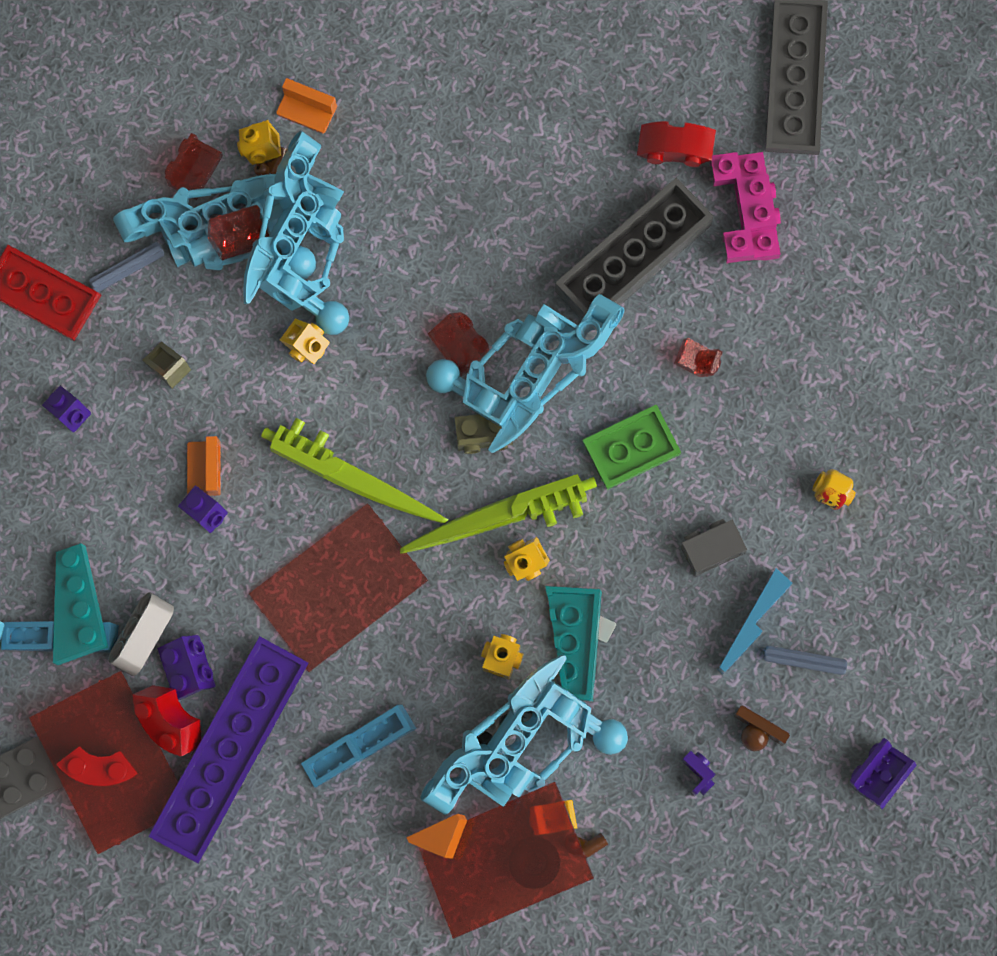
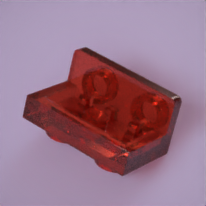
[165,133,223,200]
[208,205,270,260]
[428,312,489,376]

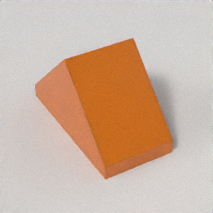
[406,814,467,859]

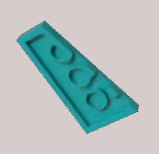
[53,543,108,666]
[545,586,602,702]

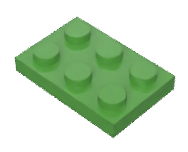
[582,404,681,490]

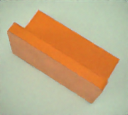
[276,78,337,134]
[187,436,221,496]

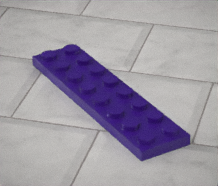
[148,636,308,864]

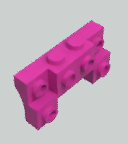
[709,152,781,263]

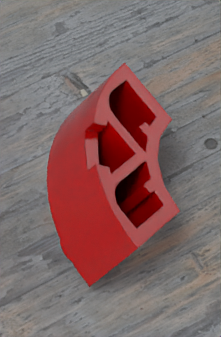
[637,121,716,167]
[133,685,201,756]
[56,746,139,786]

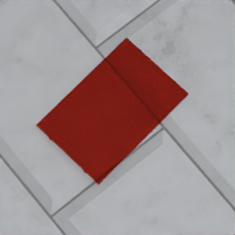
[249,503,428,672]
[29,671,178,854]
[419,782,594,939]

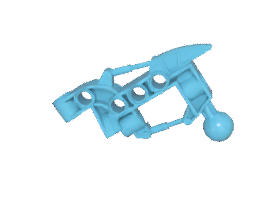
[243,130,350,335]
[113,174,317,279]
[426,294,624,453]
[420,655,628,815]

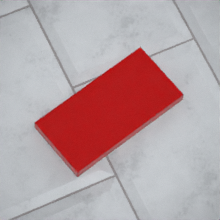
[0,245,101,341]

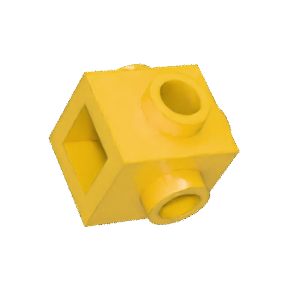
[237,120,281,165]
[280,318,330,364]
[504,536,550,581]
[481,634,524,680]

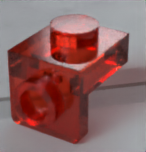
[674,338,723,377]

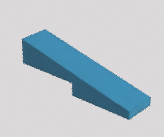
[718,568,792,675]
[1,621,119,653]
[301,705,416,788]

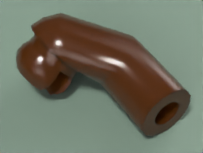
[254,147,287,176]
[565,833,608,858]

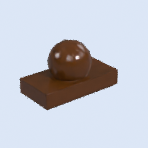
[734,706,790,751]

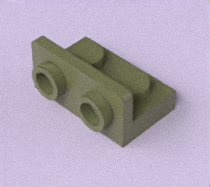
[455,414,513,454]

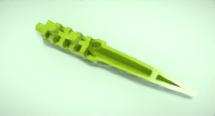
[261,418,448,523]
[400,474,597,553]

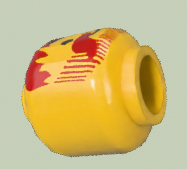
[812,469,856,510]

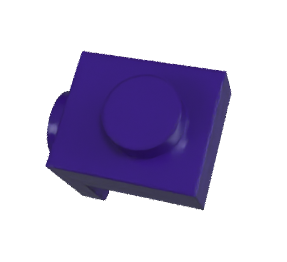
[42,385,91,432]
[178,485,228,533]
[682,751,716,797]

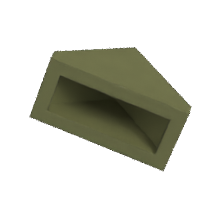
[142,341,191,389]

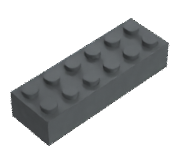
[555,177,713,320]

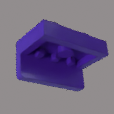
[157,635,216,700]
[850,738,917,809]

